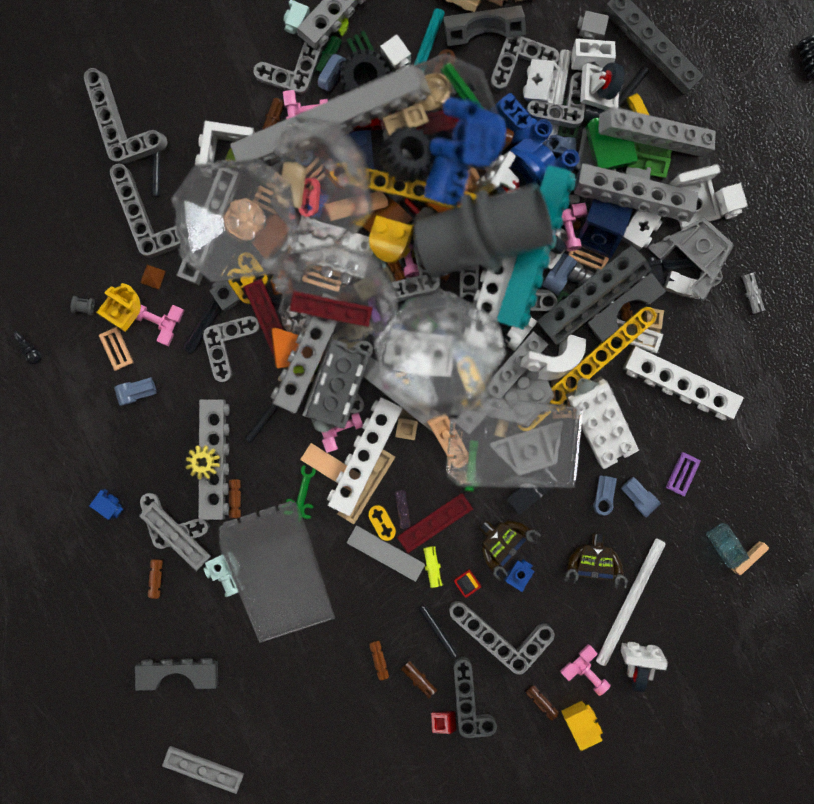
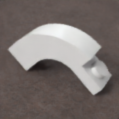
[521,335,586,380]

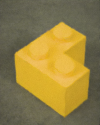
[561,701,603,751]

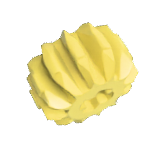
[186,445,220,479]

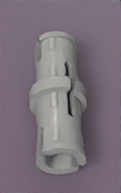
[741,273,765,314]

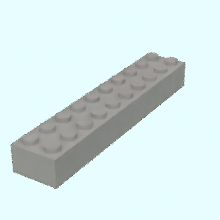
[230,65,431,172]

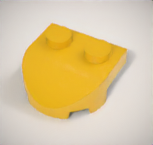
[369,215,415,263]
[96,283,141,332]

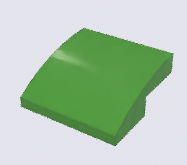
[628,142,672,178]

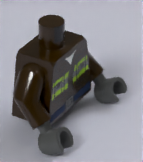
[479,520,541,581]
[564,533,627,589]

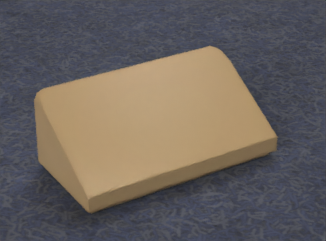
[279,163,306,208]

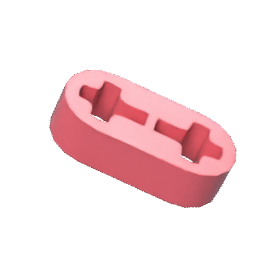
[298,178,321,217]

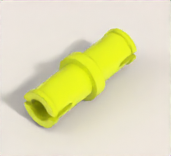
[423,546,443,588]

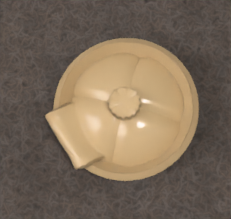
[412,73,453,111]

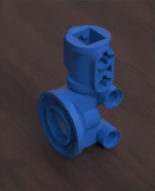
[490,93,580,189]
[424,98,506,207]

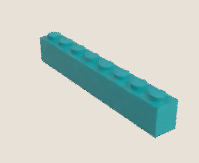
[496,165,576,330]

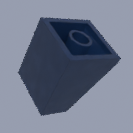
[577,199,633,259]

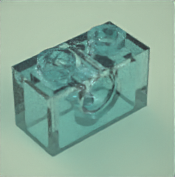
[706,523,750,569]

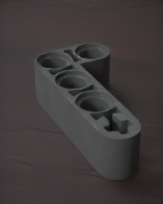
[453,656,497,738]

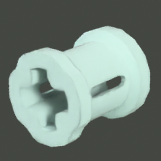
[218,572,242,597]

